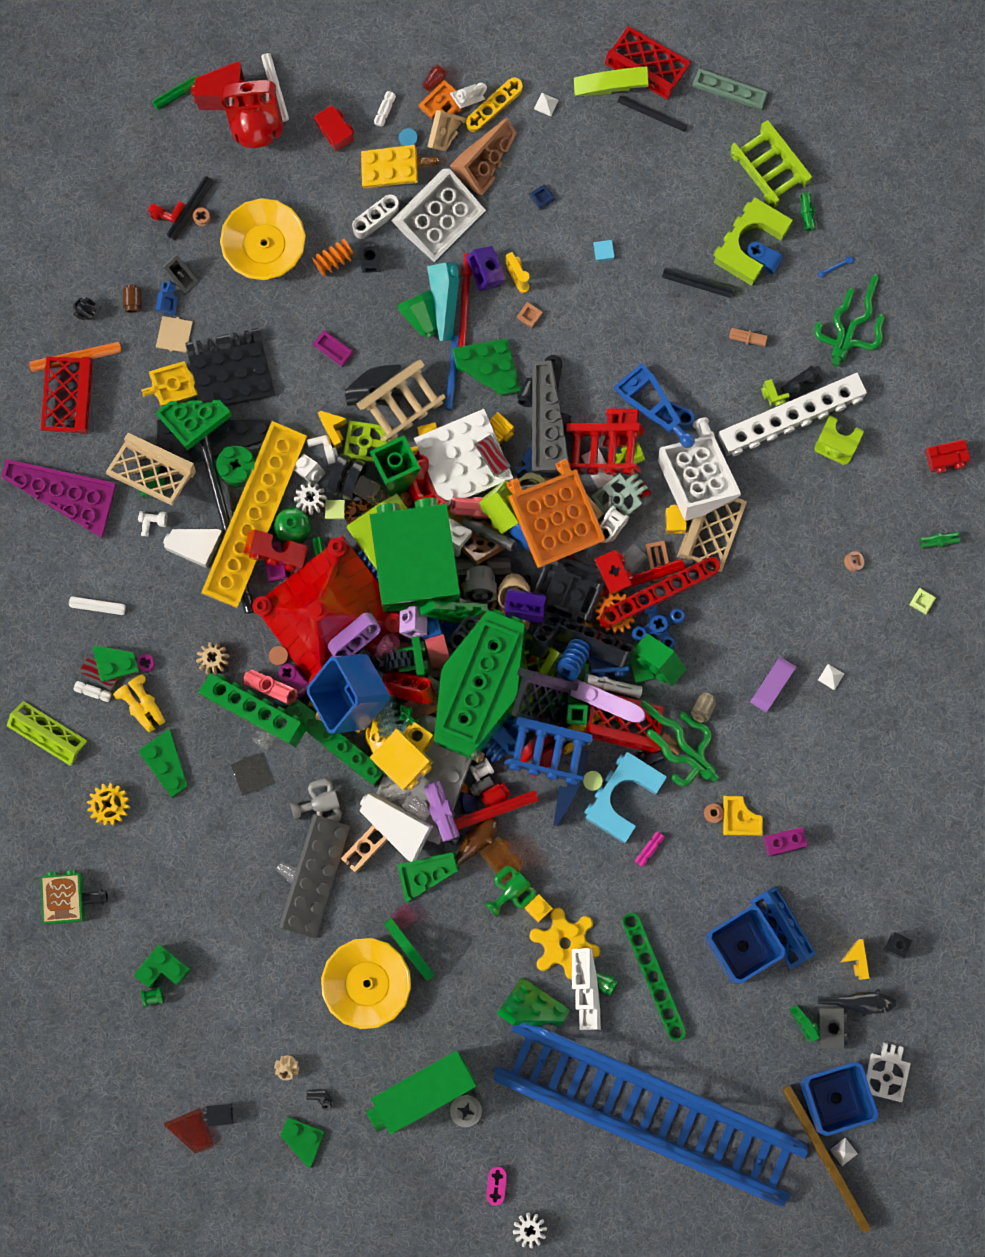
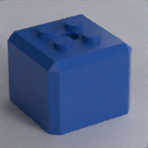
[307,654,391,734]
[705,906,785,985]
[800,1062,878,1136]

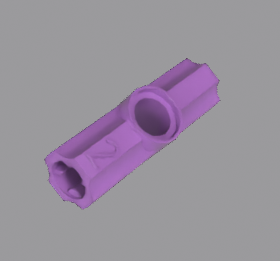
[424,781,460,842]

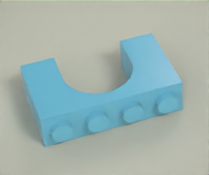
[584,752,667,844]

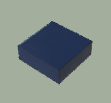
[529,184,555,210]

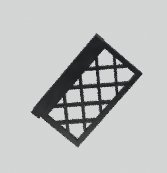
[512,667,579,727]

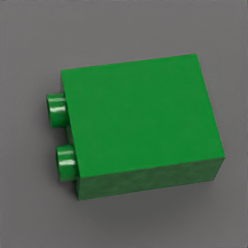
[369,498,460,613]
[366,1050,478,1135]

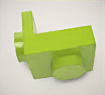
[761,379,790,407]

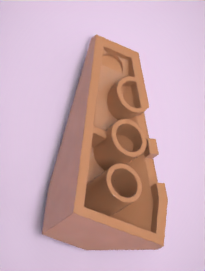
[450,118,517,195]

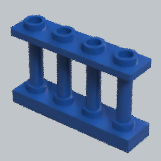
[504,717,593,785]

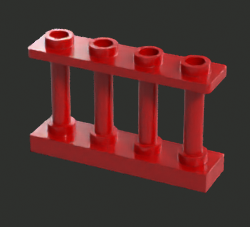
[566,423,645,475]

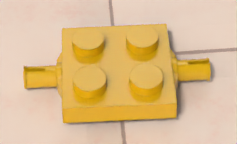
[141,361,197,408]

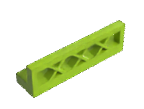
[7,701,87,766]

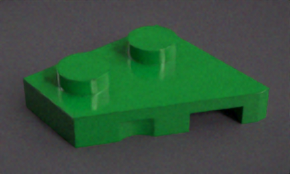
[92,646,139,682]
[280,1117,325,1168]

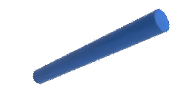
[445,336,459,410]

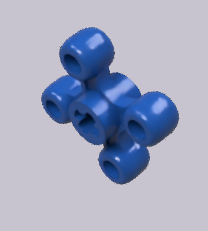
[632,600,685,650]

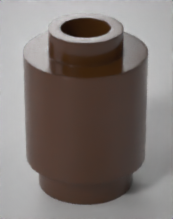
[122,284,142,313]

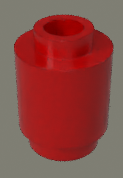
[481,783,511,807]

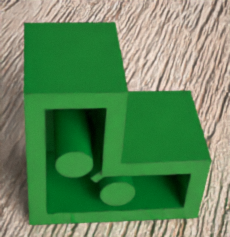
[633,633,687,686]
[133,945,191,989]

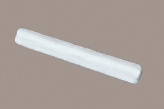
[262,53,289,122]

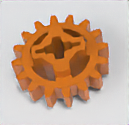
[595,593,637,634]

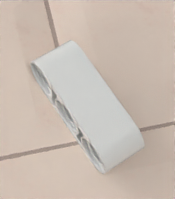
[352,195,399,239]

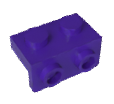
[504,589,546,623]

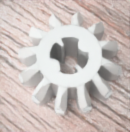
[294,482,327,515]
[513,1213,547,1248]

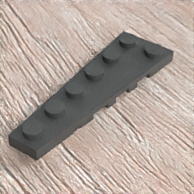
[532,361,570,473]

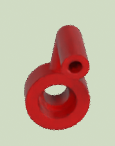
[147,201,185,223]

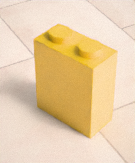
[370,729,434,791]

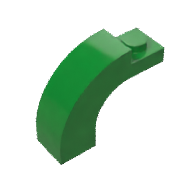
[567,663,589,725]

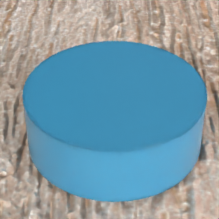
[399,128,418,146]

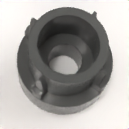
[464,566,497,604]

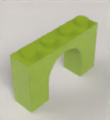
[713,197,793,286]

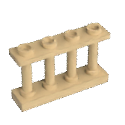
[356,359,445,441]

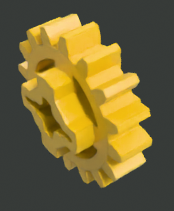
[87,783,130,826]

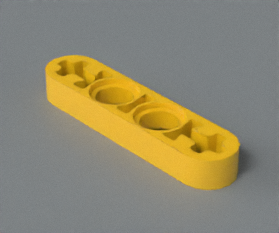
[466,78,523,132]

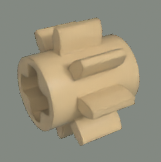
[274,1055,299,1080]

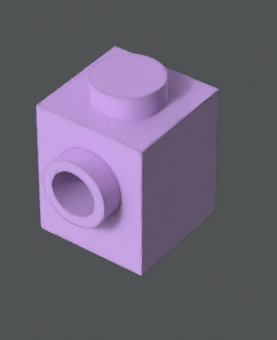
[399,606,427,638]

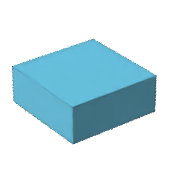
[593,240,614,262]

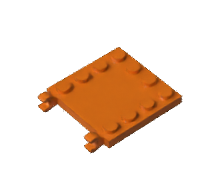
[506,459,605,568]

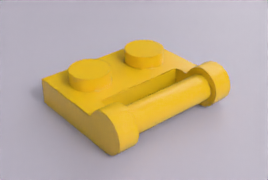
[506,252,529,293]

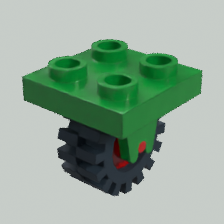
[383,636,428,678]

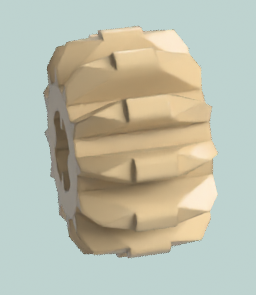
[196,642,229,675]

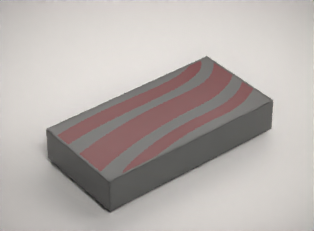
[475,434,511,477]
[78,655,120,691]

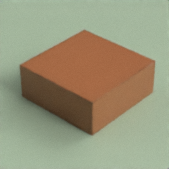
[517,302,543,328]

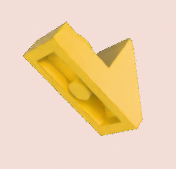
[318,411,347,449]
[840,939,869,980]

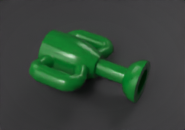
[484,865,537,918]

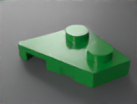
[789,1005,820,1042]

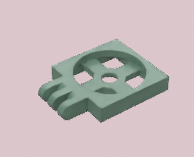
[591,473,648,516]

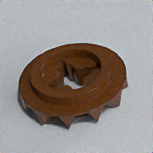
[344,499,373,525]

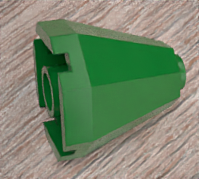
[397,290,437,338]

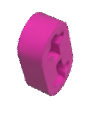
[487,1166,506,1206]

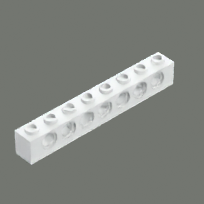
[718,373,867,456]

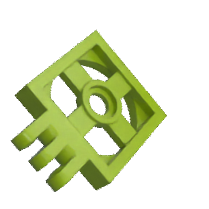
[344,420,398,463]

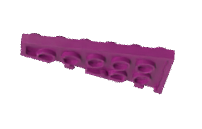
[1,459,117,539]

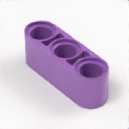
[328,613,380,656]
[750,656,796,712]

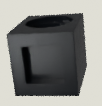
[360,243,381,273]
[883,932,913,959]
[203,1104,234,1126]

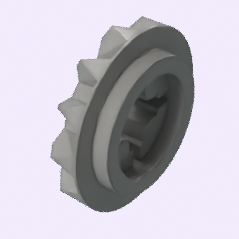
[450,1095,482,1127]

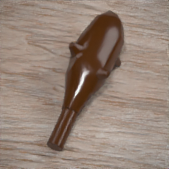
[447,817,498,879]

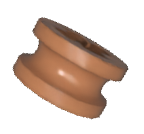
[193,208,210,226]

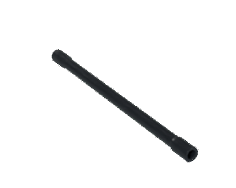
[198,435,254,614]

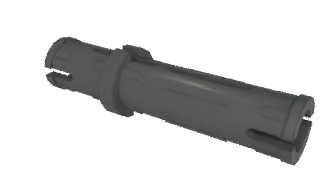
[462,516,517,552]

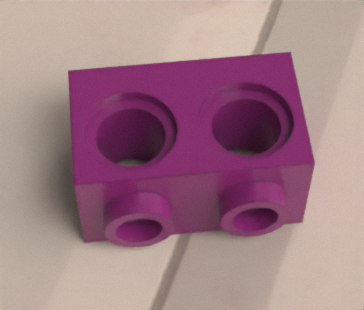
[762,827,808,857]

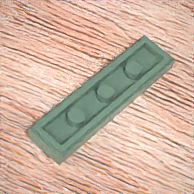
[692,68,768,110]

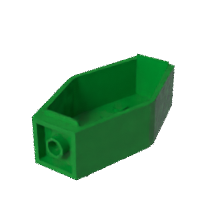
[434,609,527,760]

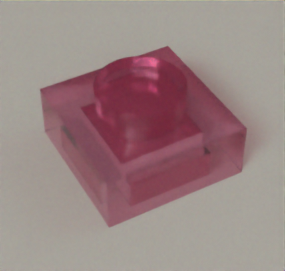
[390,903,417,931]

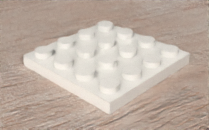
[414,409,513,507]

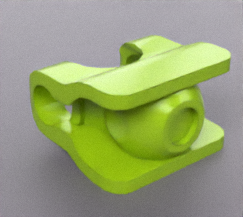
[814,415,864,465]

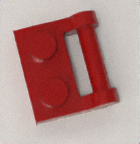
[602,408,640,448]

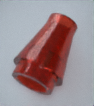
[421,64,448,93]

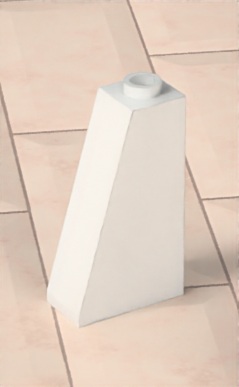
[360,792,433,862]

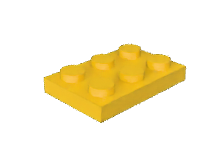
[361,145,418,188]

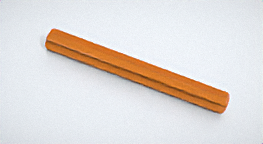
[29,342,122,372]

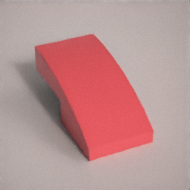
[425,634,449,669]

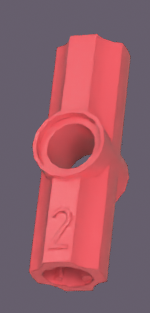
[450,497,488,519]
[243,670,297,705]

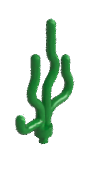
[814,274,885,367]
[640,700,719,787]

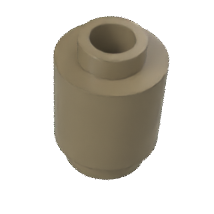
[691,693,716,723]

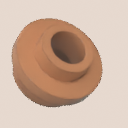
[704,804,723,823]

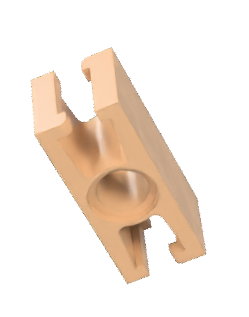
[341,825,388,873]

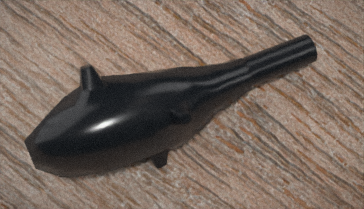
[817,989,896,1016]

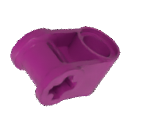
[278,664,309,700]

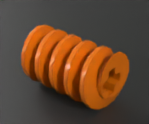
[312,239,354,277]

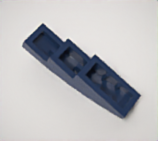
[553,750,589,827]

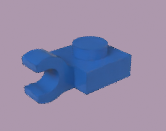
[156,281,178,316]

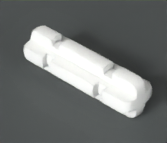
[374,91,396,127]
[74,681,112,702]

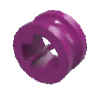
[137,654,155,672]

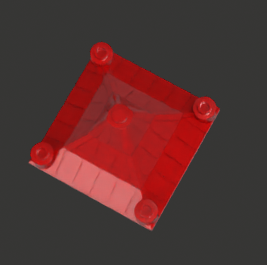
[252,535,401,684]

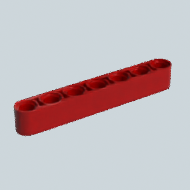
[600,557,720,628]

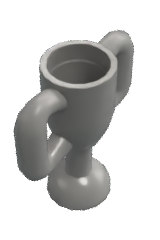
[290,778,342,822]

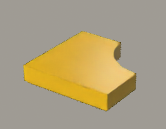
[723,796,763,836]

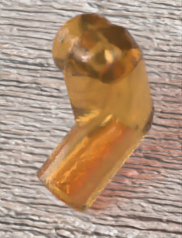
[417,155,439,168]

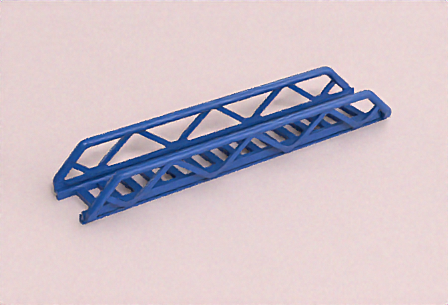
[493,1023,808,1206]

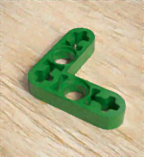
[383,918,435,982]

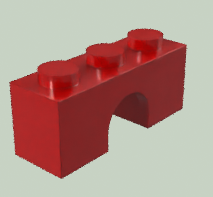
[243,529,308,572]

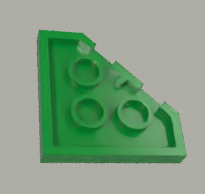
[452,338,520,397]
[155,400,233,450]
[497,977,571,1026]

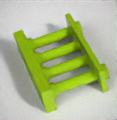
[730,120,812,208]

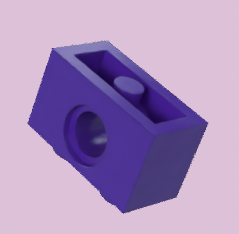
[466,246,506,291]

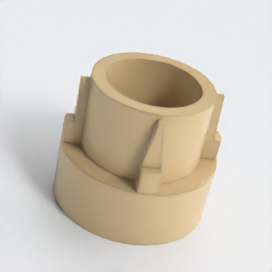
[498,573,531,609]

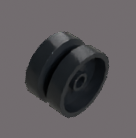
[327,454,367,502]

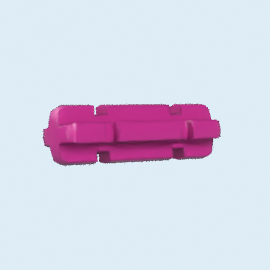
[635,832,665,867]

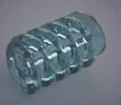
[376,695,404,739]

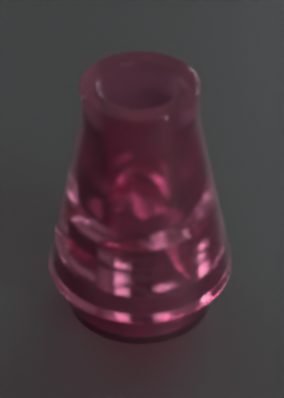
[372,633,400,659]

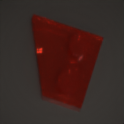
[164,1108,214,1153]

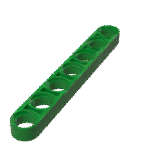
[622,913,686,1041]

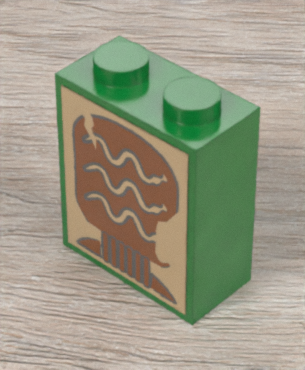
[40,870,85,925]

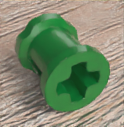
[141,986,164,1008]

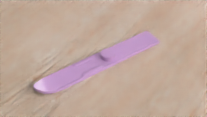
[556,673,645,723]

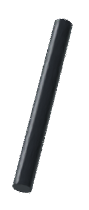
[618,95,687,132]

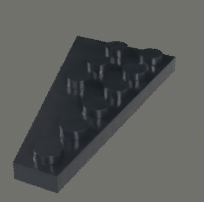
[157,420,271,474]

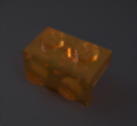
[479,837,522,883]

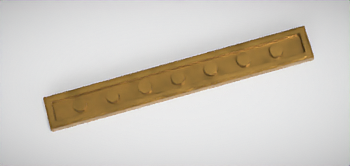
[782,1085,871,1233]

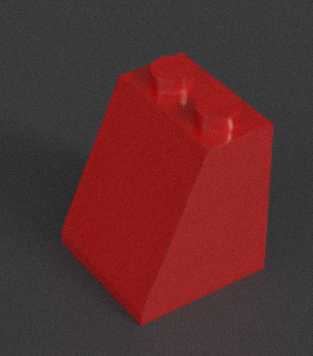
[191,62,245,110]

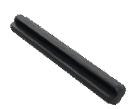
[167,176,213,240]
[662,267,735,298]

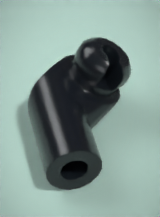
[635,750,664,766]
[307,1090,333,1111]

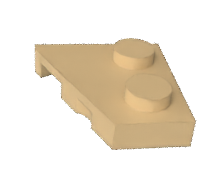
[428,110,467,151]

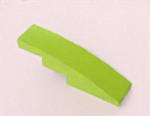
[574,67,648,96]

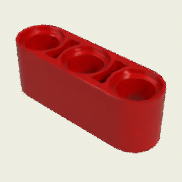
[382,671,436,704]

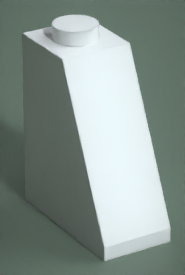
[163,529,224,568]

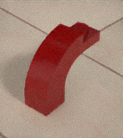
[408,451,447,505]

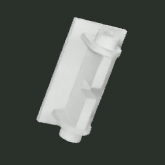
[450,83,487,109]

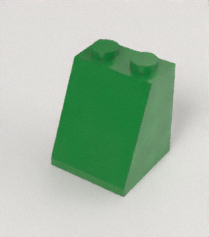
[370,435,421,497]

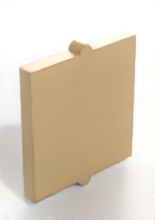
[156,316,193,353]

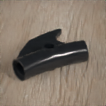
[344,364,403,407]

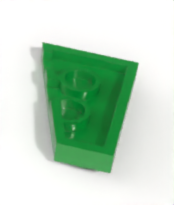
[420,600,488,624]
[138,728,188,798]
[397,852,459,903]

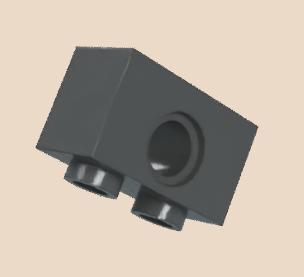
[817,1008,848,1049]

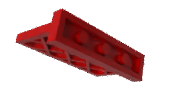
[605,26,691,100]
[41,356,93,435]
[583,695,664,753]

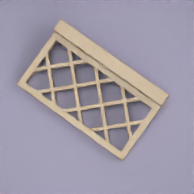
[106,433,196,505]
[677,498,747,572]

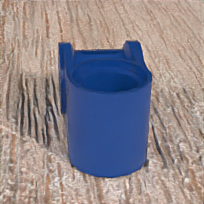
[746,242,783,274]
[657,401,694,430]
[492,718,528,755]

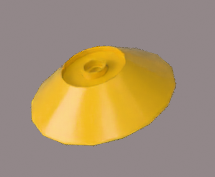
[220,198,306,280]
[321,938,411,1029]

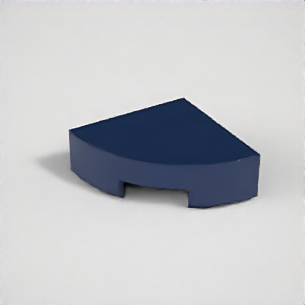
[459,792,478,815]

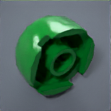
[273,508,311,544]

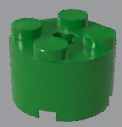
[216,446,255,488]

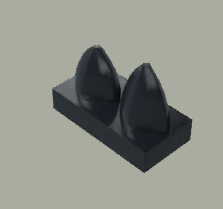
[781,365,823,401]

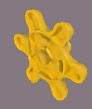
[529,908,601,980]

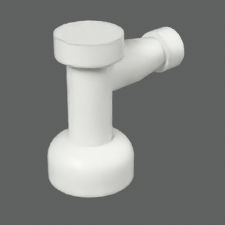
[138,511,168,537]

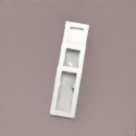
[572,948,601,1030]

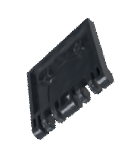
[185,328,275,406]

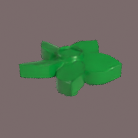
[399,705,416,727]

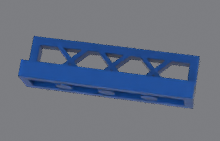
[750,886,816,969]

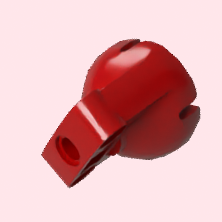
[222,80,284,148]

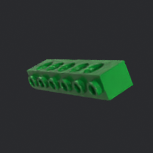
[198,673,308,748]
[286,698,384,787]

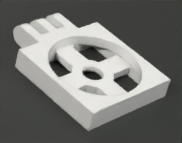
[866,1042,911,1102]

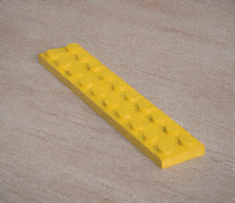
[201,421,307,608]

